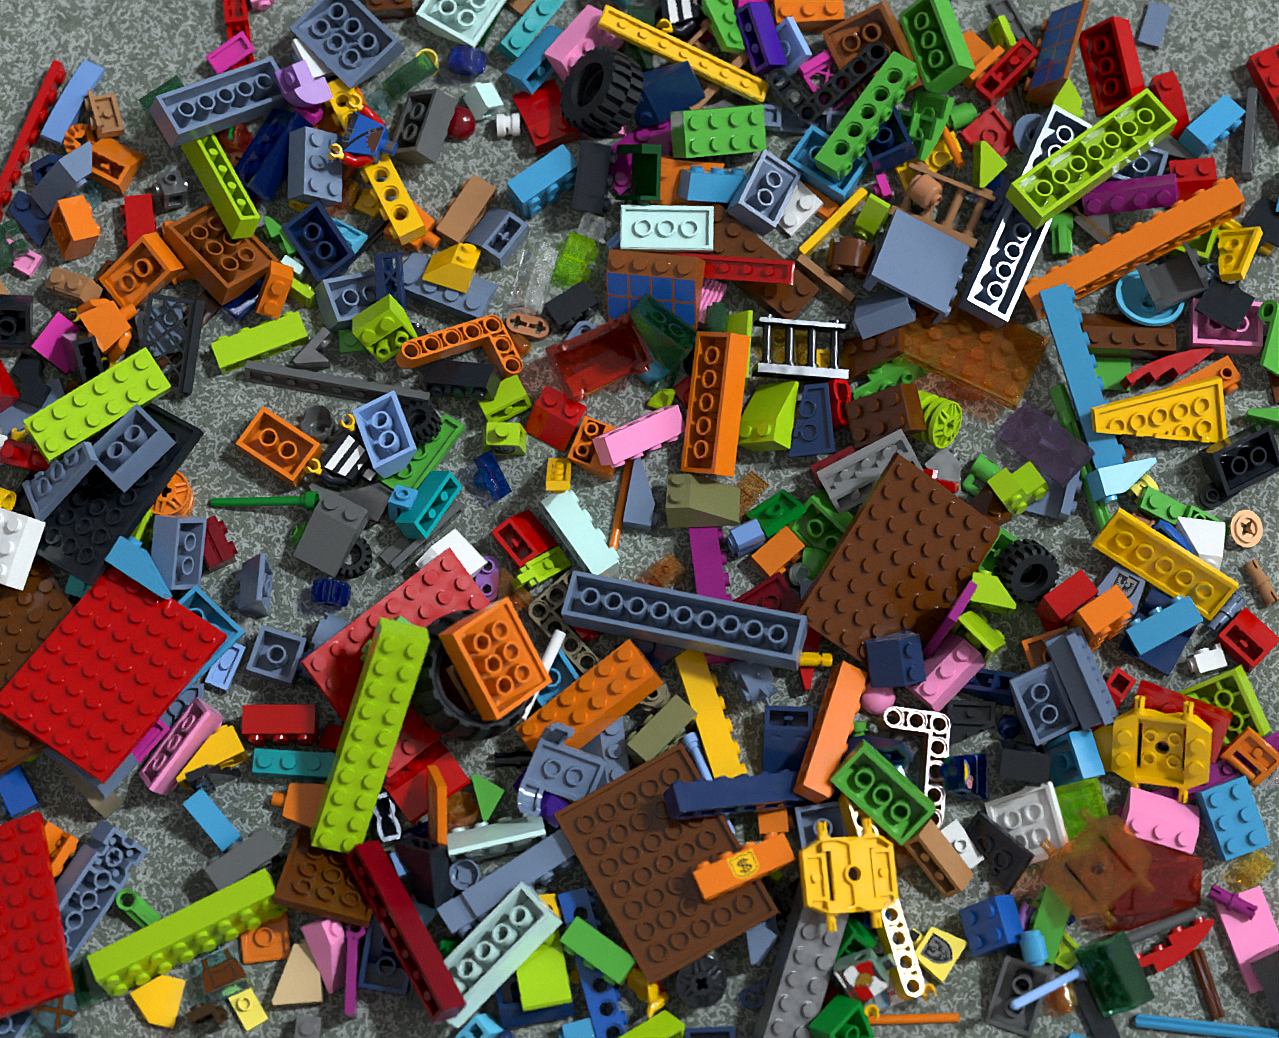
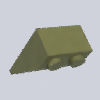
[666,474,741,528]

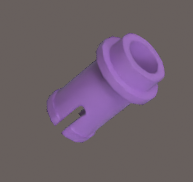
[1018,902,1036,932]

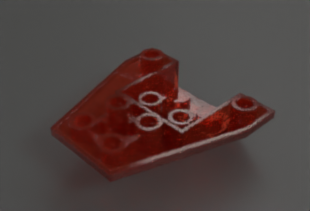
[1104,836,1203,932]

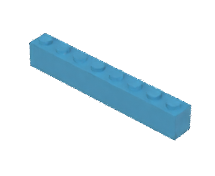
[1038,283,1126,470]

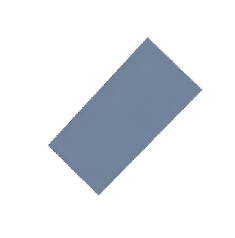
[0,378,65,436]

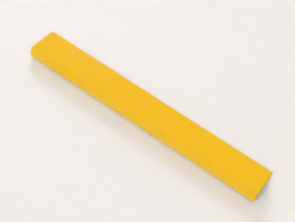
[596,5,769,104]

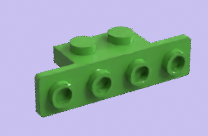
[851,350,938,400]

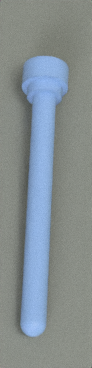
[681,732,735,835]
[1010,958,1095,1010]

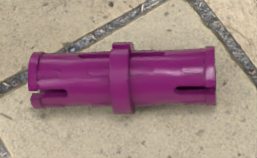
[1207,884,1258,920]

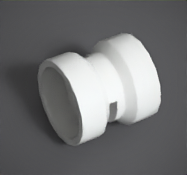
[496,113,520,137]

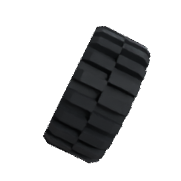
[560,46,644,139]

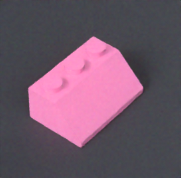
[905,633,986,713]
[1117,786,1199,854]

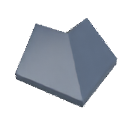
[746,915,779,968]

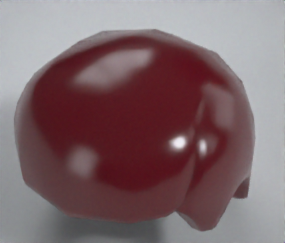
[447,106,476,142]

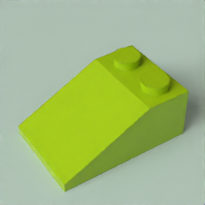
[738,381,799,452]
[951,610,1006,667]
[516,929,572,1011]

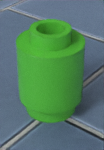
[946,102,978,131]

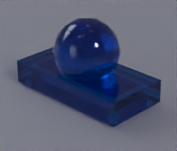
[472,450,512,501]

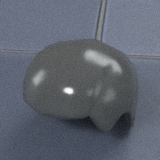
[300,405,336,442]

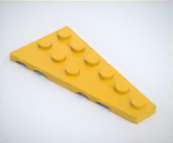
[1090,376,1227,443]

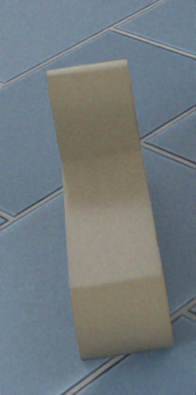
[50,757,124,819]

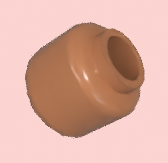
[908,174,943,208]

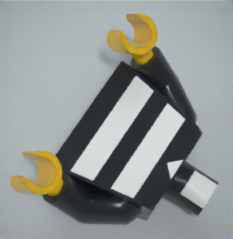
[656,0,703,38]
[304,414,378,487]

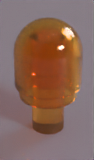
[507,329,531,357]

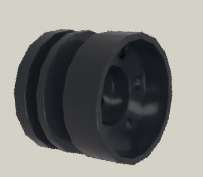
[671,954,727,1009]

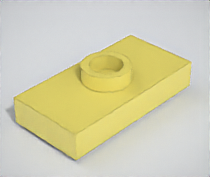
[223,977,269,1032]

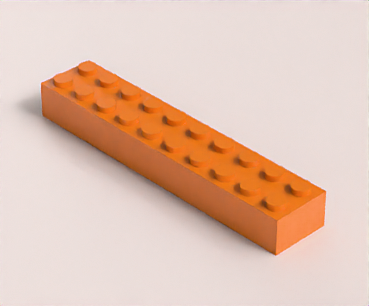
[1023,177,1245,321]

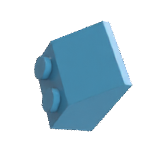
[1045,729,1105,792]

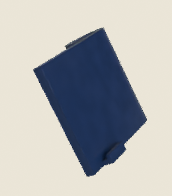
[1118,587,1203,677]

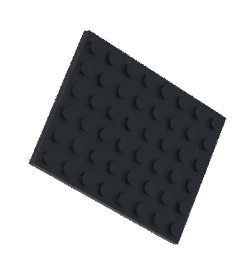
[12,403,204,588]

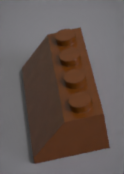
[1080,313,1176,360]

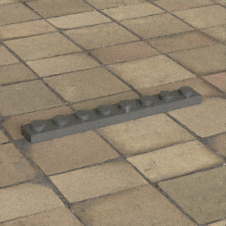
[245,360,430,410]

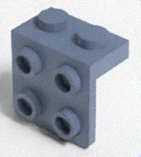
[135,301,186,357]
[1024,467,1082,522]

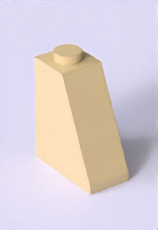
[272,939,324,1007]

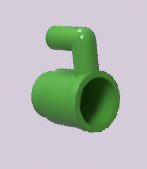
[961,453,1002,497]

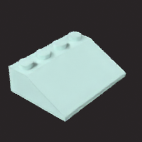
[416,0,506,48]
[447,813,546,864]

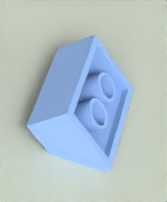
[352,390,417,479]

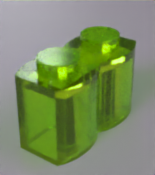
[554,232,599,285]

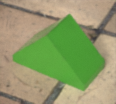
[978,527,1018,576]
[471,774,506,823]

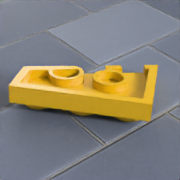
[894,131,962,194]
[1217,226,1263,282]

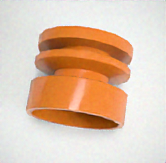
[150,471,195,516]

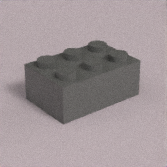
[391,89,457,166]
[204,827,287,891]

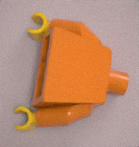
[69,299,139,370]

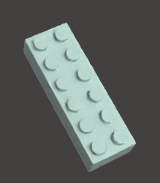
[444,882,562,1028]

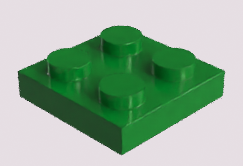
[745,489,807,537]

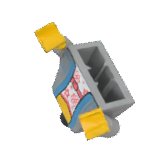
[863,952,937,1021]

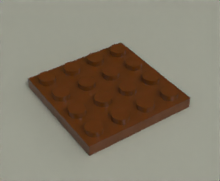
[272,828,391,928]

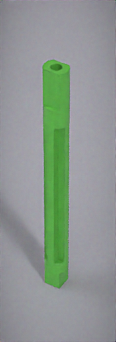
[1049,384,1111,532]

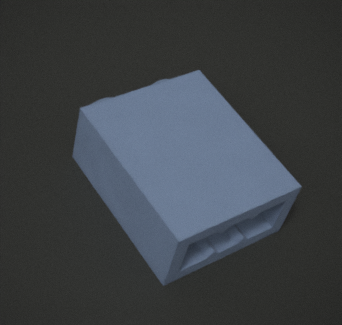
[852,289,917,339]

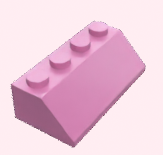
[138,696,224,796]

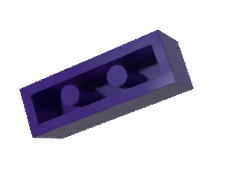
[733,2,788,74]

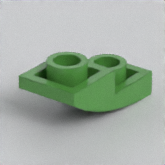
[262,216,300,258]

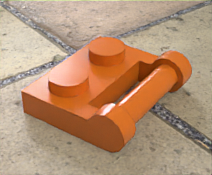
[1218,726,1279,788]

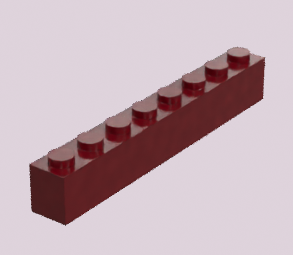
[345,840,467,1023]

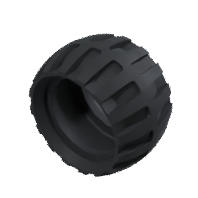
[411,609,535,741]

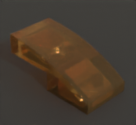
[737,470,769,520]

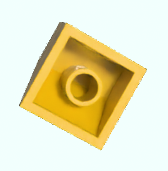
[422,243,482,293]

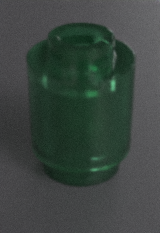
[704,302,730,332]

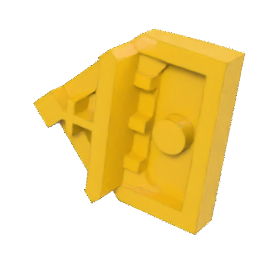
[129,975,186,1029]

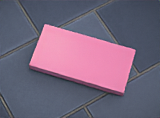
[1213,886,1279,995]

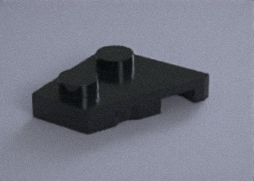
[947,700,996,747]

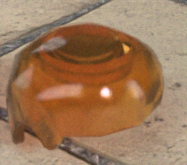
[447,791,479,827]

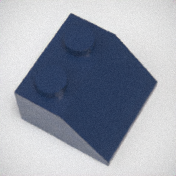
[864,629,926,688]

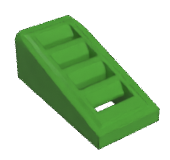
[1244,408,1279,428]

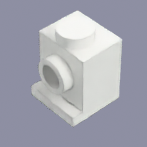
[1187,643,1227,678]

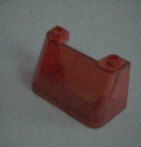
[543,311,654,403]

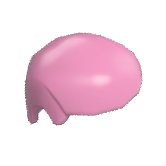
[860,680,896,715]

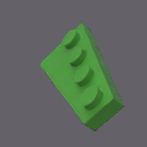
[701,0,745,54]
[376,413,466,491]

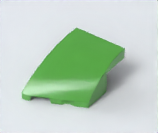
[898,89,955,161]

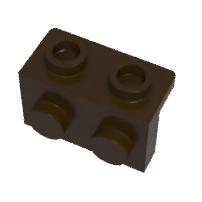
[185,1001,229,1029]

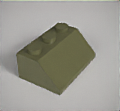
[626,694,697,767]

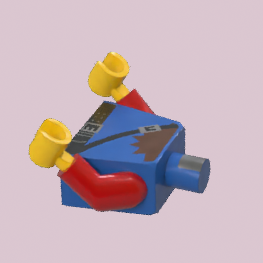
[327,94,398,169]

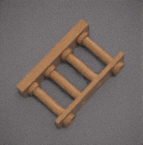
[656,17,749,110]
[889,161,996,250]

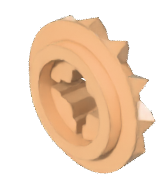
[1228,510,1263,548]

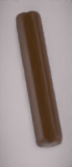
[1189,948,1225,1020]

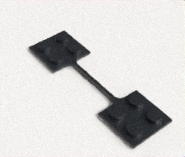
[1194,196,1279,332]

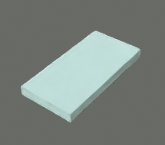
[620,205,714,253]

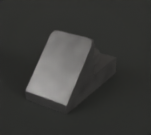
[293,326,332,370]

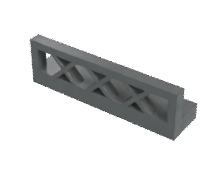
[380,499,465,574]

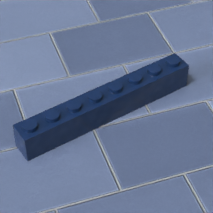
[663,769,842,821]

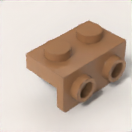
[84,89,125,139]

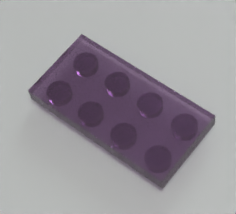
[996,401,1095,488]

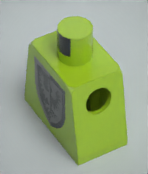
[482,422,527,455]

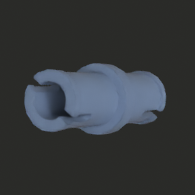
[1206,591,1246,636]

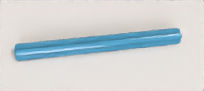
[1134,1013,1279,1038]

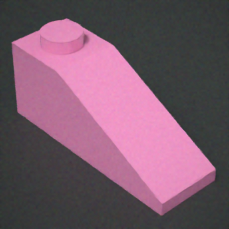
[301,916,347,994]

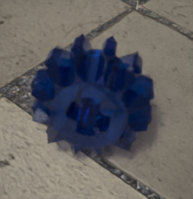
[448,45,486,77]
[310,578,351,608]

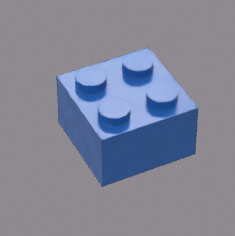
[958,894,1024,957]

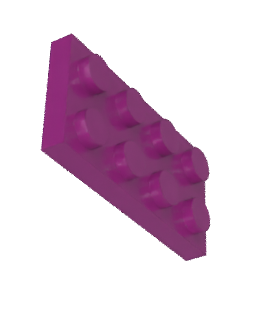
[611,118,672,195]

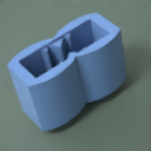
[726,518,765,558]

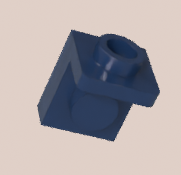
[30,154,62,186]

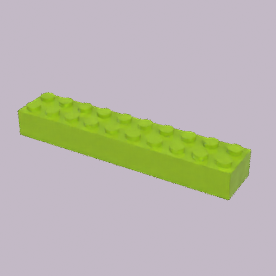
[310,617,430,854]

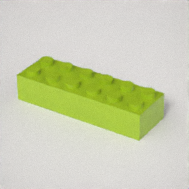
[23,347,172,465]

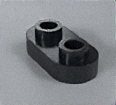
[1199,482,1241,509]

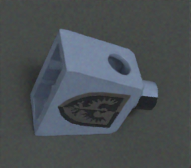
[1095,564,1146,619]

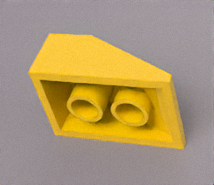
[176,725,250,791]

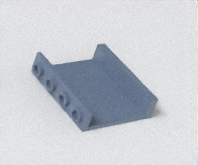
[862,209,970,325]

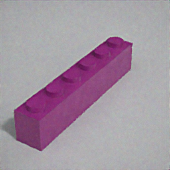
[689,526,735,665]

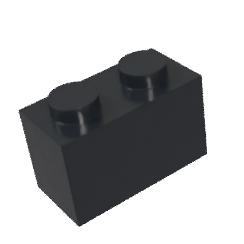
[544,281,598,333]

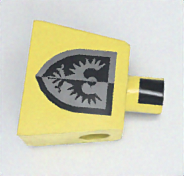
[909,927,968,984]

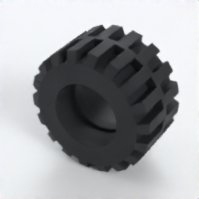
[993,539,1060,604]

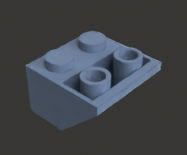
[464,206,529,268]

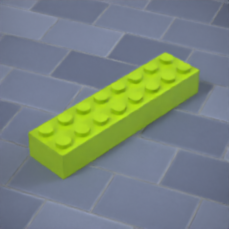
[1006,88,1177,230]
[87,868,288,997]

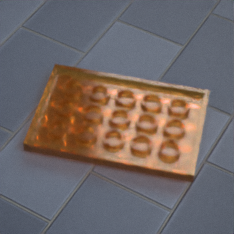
[898,295,1050,411]

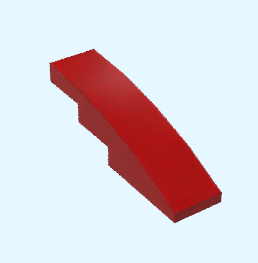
[223,0,255,70]
[1120,347,1215,391]

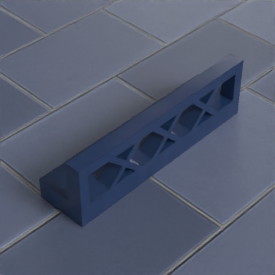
[374,252,406,312]

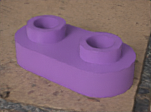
[476,556,500,603]

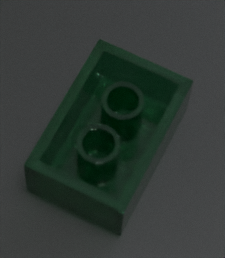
[1073,930,1155,1018]

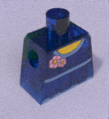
[939,754,988,802]

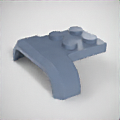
[516,722,607,818]

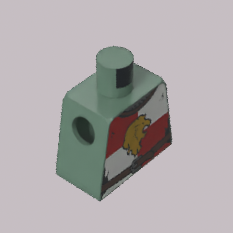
[834,948,897,1006]

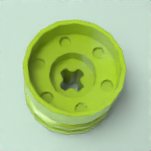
[908,390,962,449]

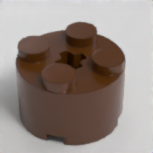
[826,237,876,280]

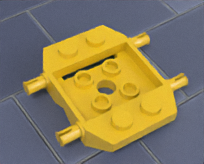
[1111,695,1212,803]
[799,818,898,932]

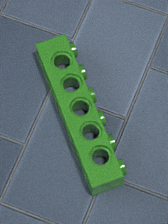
[814,51,919,181]

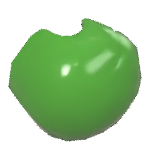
[802,547,829,580]

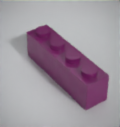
[1082,173,1179,216]

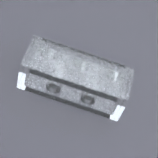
[507,241,559,316]

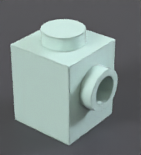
[463,82,504,120]

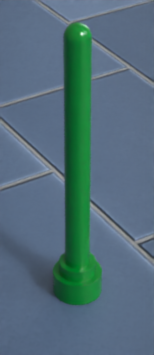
[209,491,320,510]

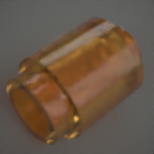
[1049,982,1078,1015]

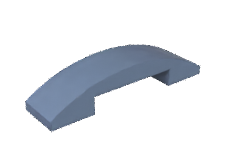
[759,104,848,136]

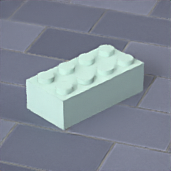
[541,490,620,578]

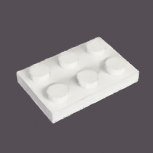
[778,180,824,237]

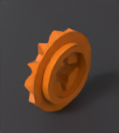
[64,124,98,154]

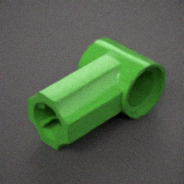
[1048,212,1073,258]
[116,889,162,928]

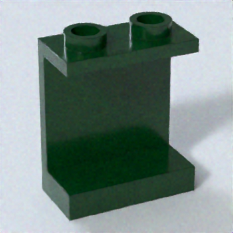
[615,144,662,205]

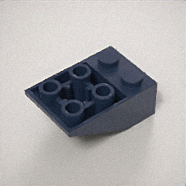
[762,705,813,774]

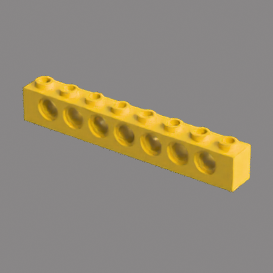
[324,78,427,246]

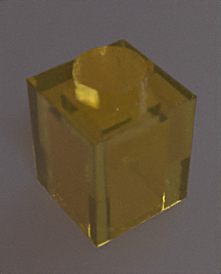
[1235,849,1277,888]

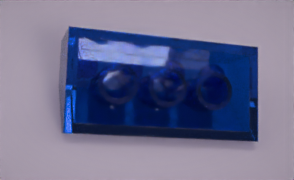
[234,109,316,203]

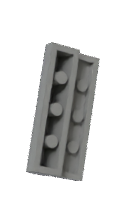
[816,429,923,514]

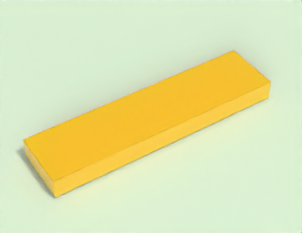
[798,187,868,257]

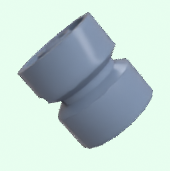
[450,859,482,894]

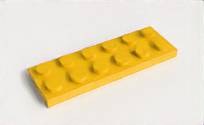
[1091,507,1239,621]

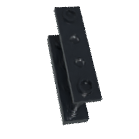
[752,314,850,382]

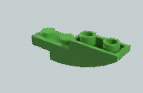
[1136,486,1230,542]

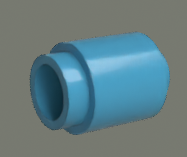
[1019,929,1049,967]

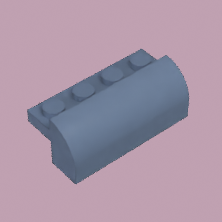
[1042,626,1119,730]

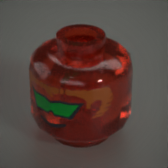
[217,123,253,153]

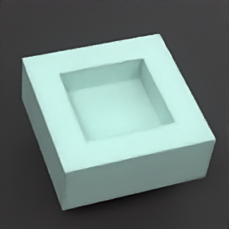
[280,255,306,281]

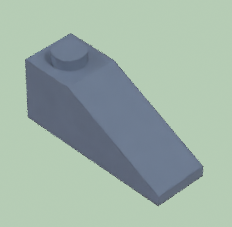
[623,457,659,531]

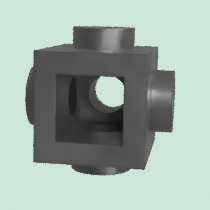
[153,170,188,210]

